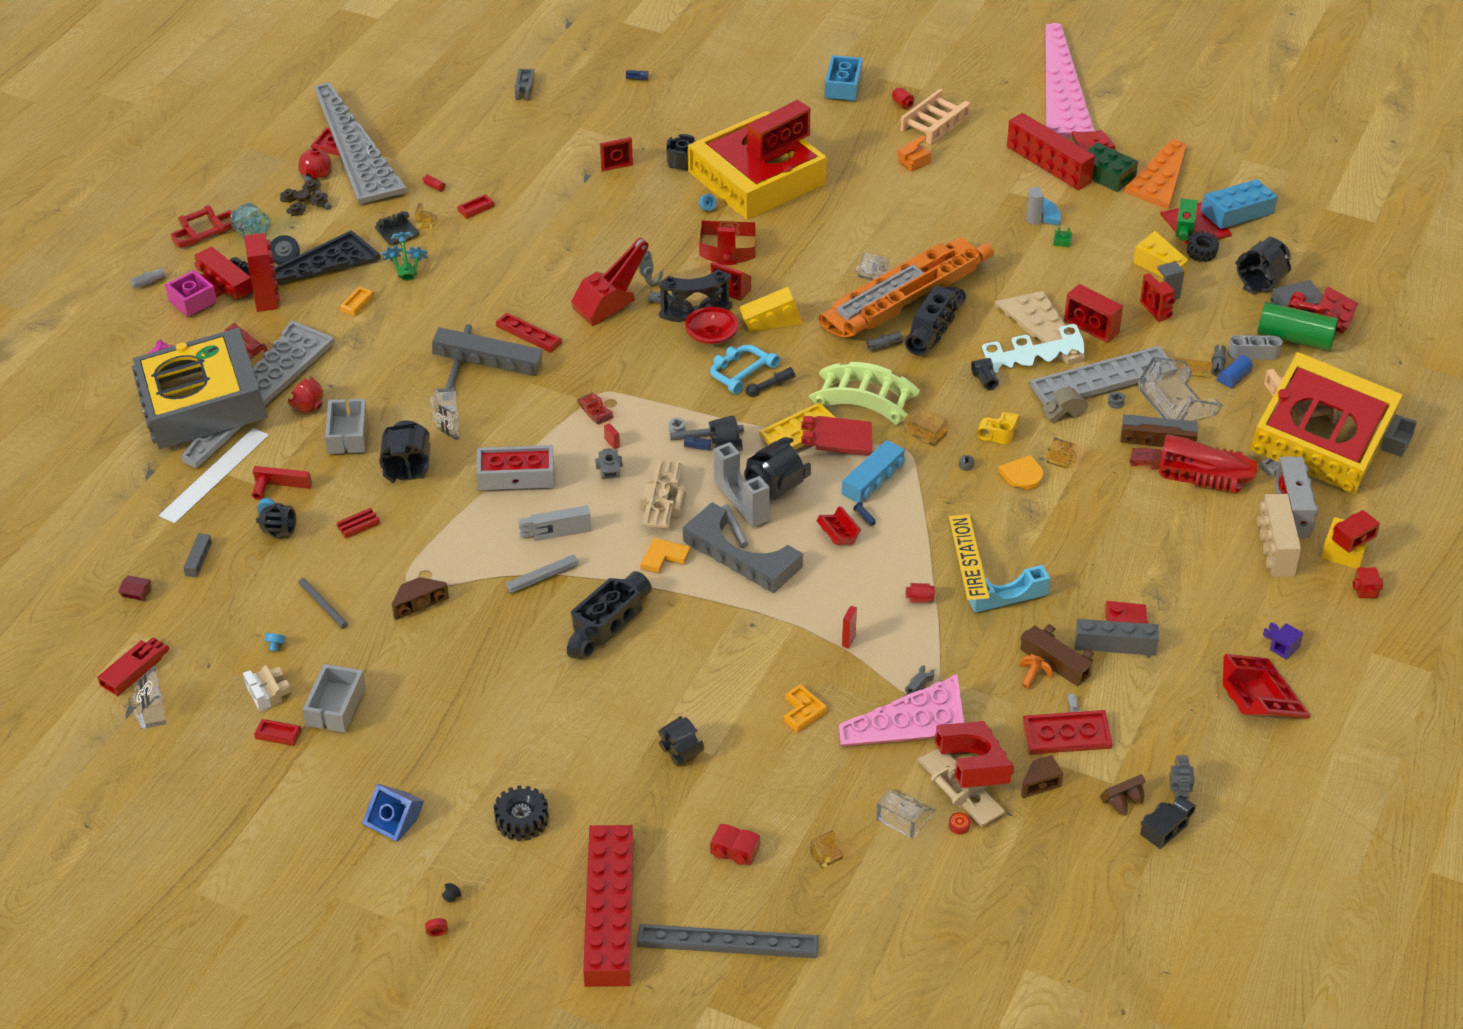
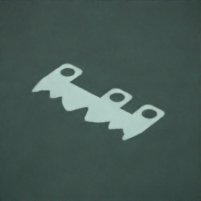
[982,324,1084,373]

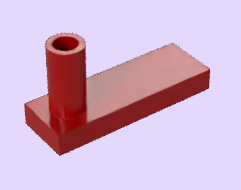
[252,466,312,500]

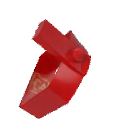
[699,220,756,265]

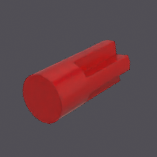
[422,174,446,192]

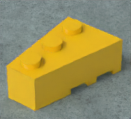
[1133,231,1188,278]
[740,287,803,332]

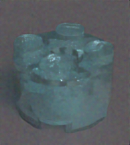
[230,202,271,240]

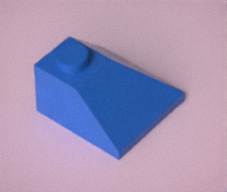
[362,784,424,841]

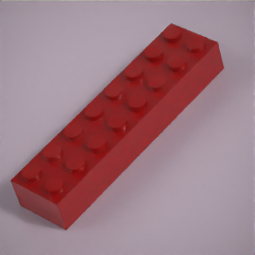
[583,825,634,987]

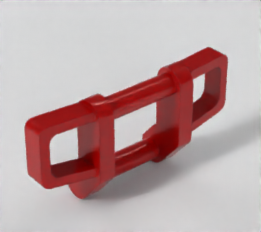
[171,205,239,248]

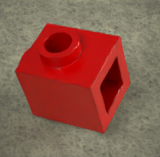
[1353,567,1383,598]

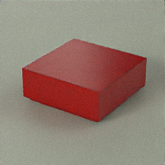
[604,423,620,449]

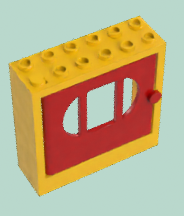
[688,111,827,220]
[1249,352,1403,494]

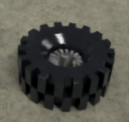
[494,785,549,841]

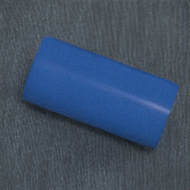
[1217,356,1253,388]

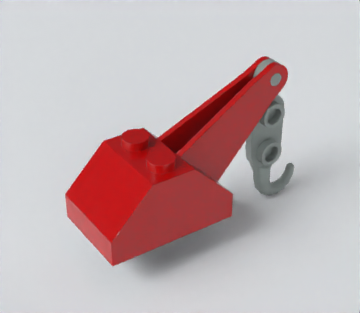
[571,238,663,326]

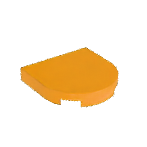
[998,455,1043,490]

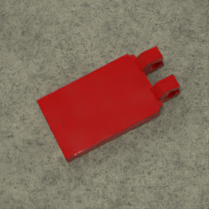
[801,416,872,456]

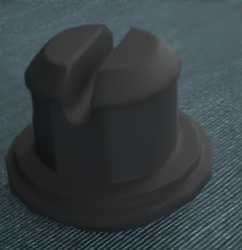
[442,883,461,902]

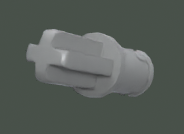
[130,268,166,288]

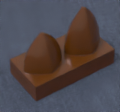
[1100,774,1146,816]

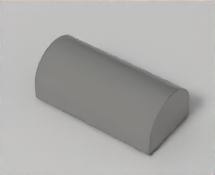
[1026,187,1044,224]

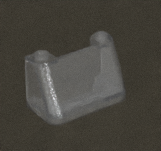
[1138,357,1223,421]

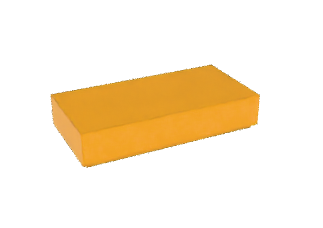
[340,287,374,316]

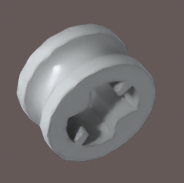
[669,418,686,433]

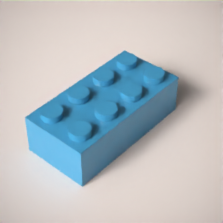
[1200,179,1278,229]

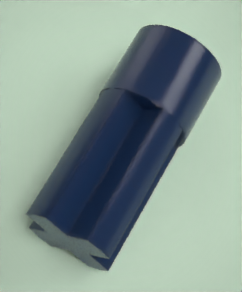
[626,70,649,80]
[684,436,711,450]

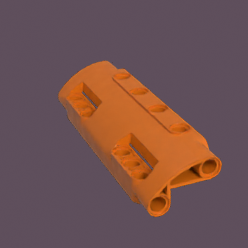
[818,237,994,337]

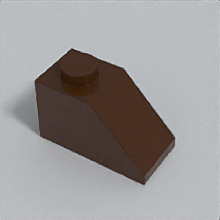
[1021,755,1063,798]

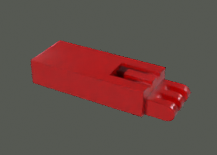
[97,637,169,697]

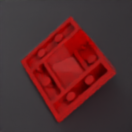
[1223,654,1311,718]

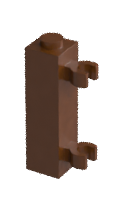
[1020,624,1094,687]

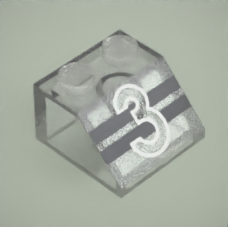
[430,388,459,440]
[132,667,166,729]
[876,789,936,839]

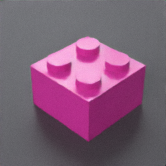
[165,270,217,317]

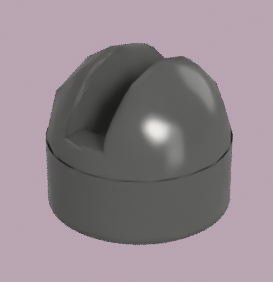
[959,455,974,471]

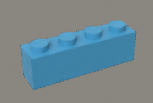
[842,440,905,503]

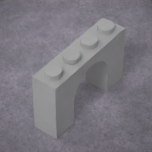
[714,442,769,527]

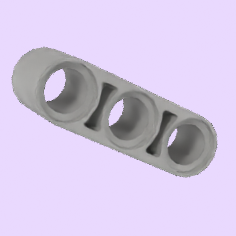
[1228,335,1282,360]

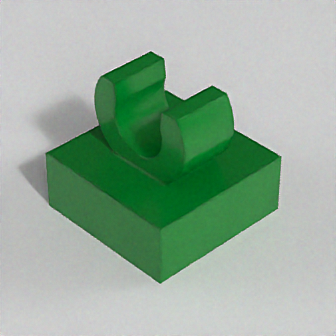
[1053,227,1072,247]

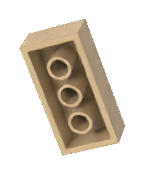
[1257,494,1301,577]

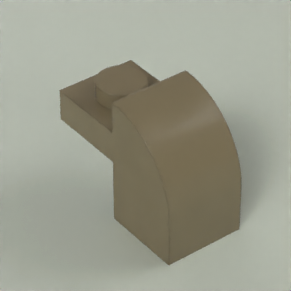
[1042,387,1088,423]

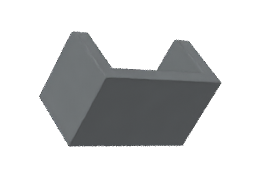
[1158,261,1184,299]
[1381,414,1417,457]

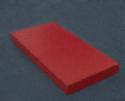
[1022,710,1113,755]

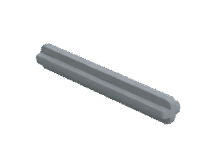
[506,555,578,593]

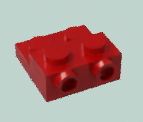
[1140,273,1176,322]
[1313,287,1359,334]

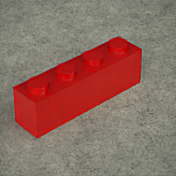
[194,246,253,300]

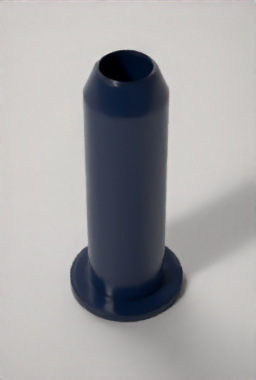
[853,502,876,525]

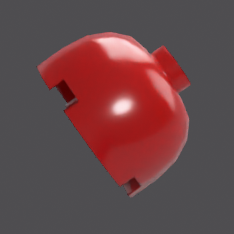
[298,147,332,178]
[288,376,324,413]

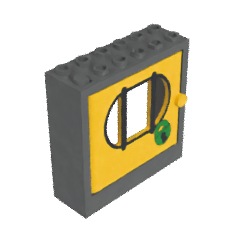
[131,327,268,450]

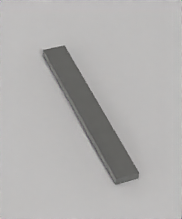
[637,924,819,958]

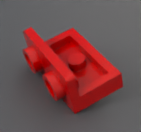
[816,506,861,545]

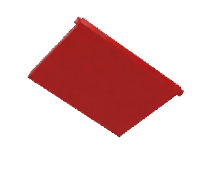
[1160,202,1232,246]

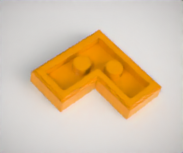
[640,538,690,573]
[783,684,828,733]

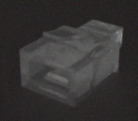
[855,252,890,280]

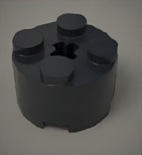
[666,134,696,171]
[708,416,743,452]
[658,716,704,766]

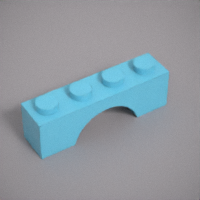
[968,565,1050,613]

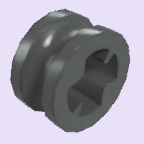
[1108,392,1125,409]

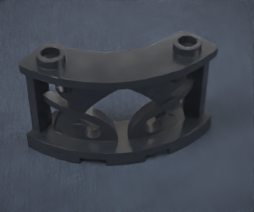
[659,269,732,323]

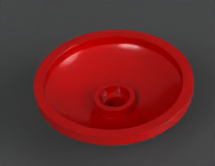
[685,307,738,344]

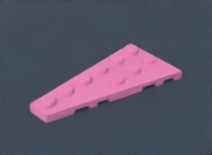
[838,674,964,747]

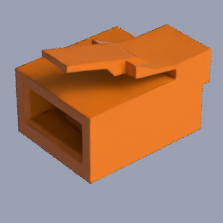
[897,135,931,172]

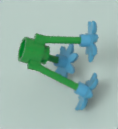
[381,232,428,280]

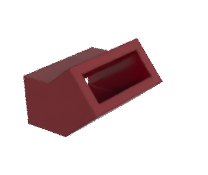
[118,575,151,601]

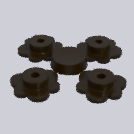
[280,179,328,216]

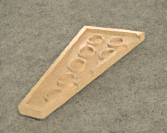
[994,291,1085,365]

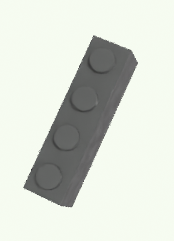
[1075,619,1159,656]

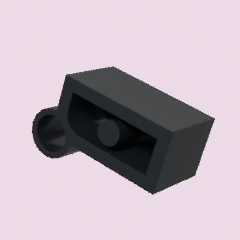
[1140,795,1196,849]

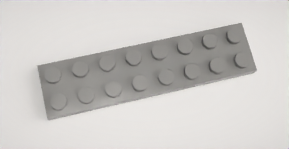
[1030,346,1176,406]

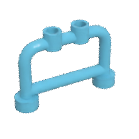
[710,345,780,395]

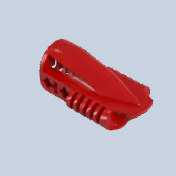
[1159,434,1257,494]

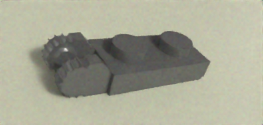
[515,69,535,100]

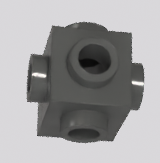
[595,448,623,479]

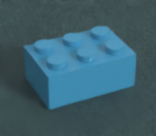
[825,55,863,101]

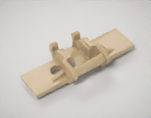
[640,461,687,529]
[918,748,1005,827]

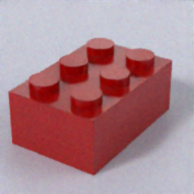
[1064,284,1123,343]

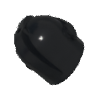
[256,503,296,538]

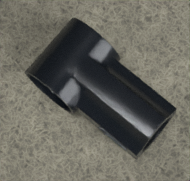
[971,358,999,391]

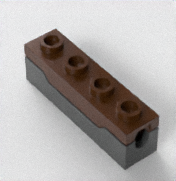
[1120,414,1198,447]

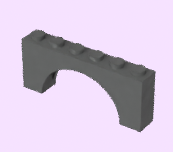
[683,502,803,593]

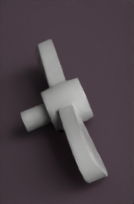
[1068,693,1079,712]

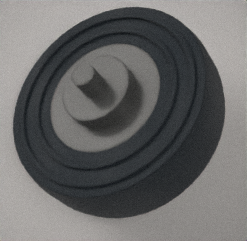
[271,235,300,265]

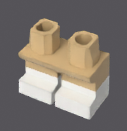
[243,665,291,712]

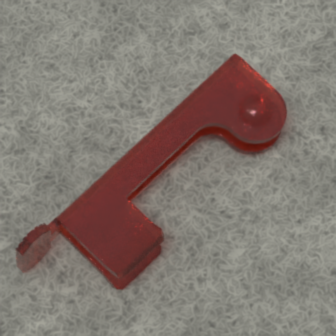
[224,323,268,359]

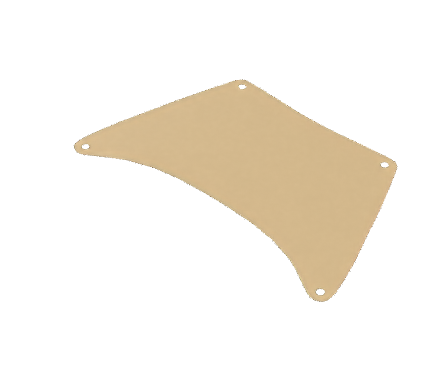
[405,391,940,695]

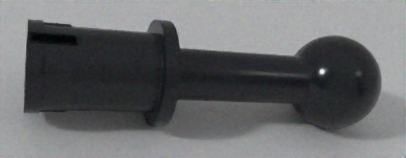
[746,367,796,397]

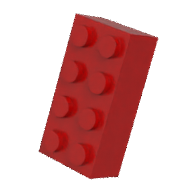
[747,99,811,161]
[244,233,280,312]

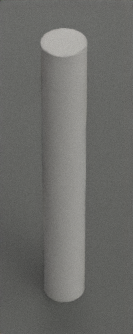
[722,504,748,548]

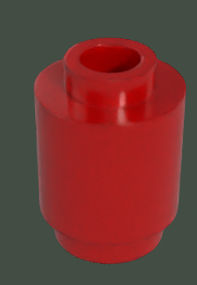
[892,87,915,109]
[905,583,935,603]

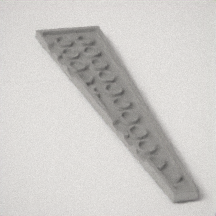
[314,82,407,204]
[181,320,335,469]

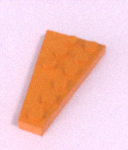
[1125,139,1187,210]

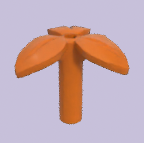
[1019,654,1053,689]

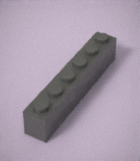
[432,327,542,376]

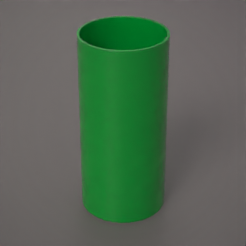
[1257,302,1338,351]

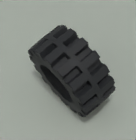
[1186,231,1219,262]

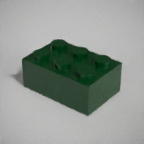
[1087,142,1138,192]

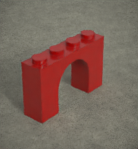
[935,721,1014,788]

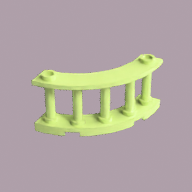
[809,362,920,425]

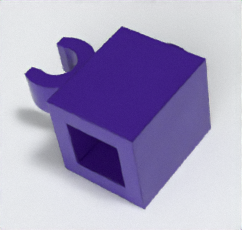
[1263,622,1303,660]

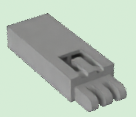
[518,505,591,541]

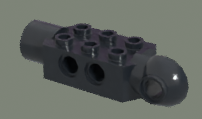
[905,285,967,356]
[567,571,652,659]

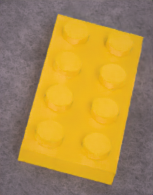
[759,402,836,450]

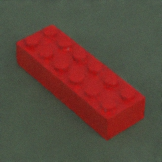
[1007,112,1095,190]

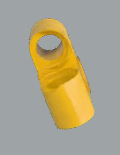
[976,411,1020,445]

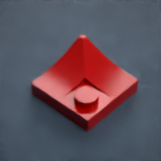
[1072,130,1115,151]
[1105,600,1148,624]

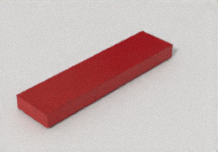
[496,313,562,353]

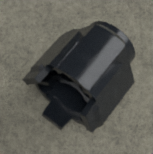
[1235,237,1291,294]
[379,420,431,483]
[744,437,811,500]

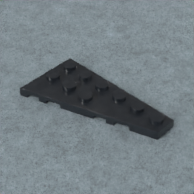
[275,230,381,284]

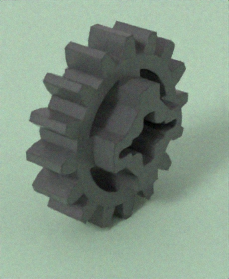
[1169,755,1194,799]

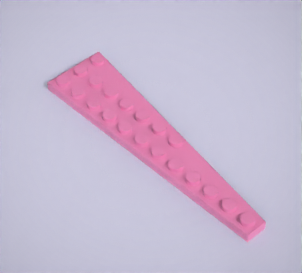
[1045,23,1094,138]

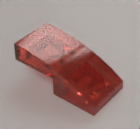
[577,392,614,425]
[1130,448,1170,470]

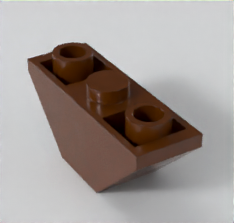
[392,577,449,620]

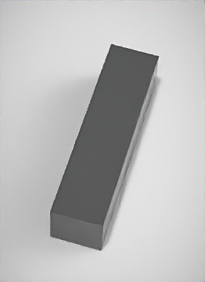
[183,533,212,577]

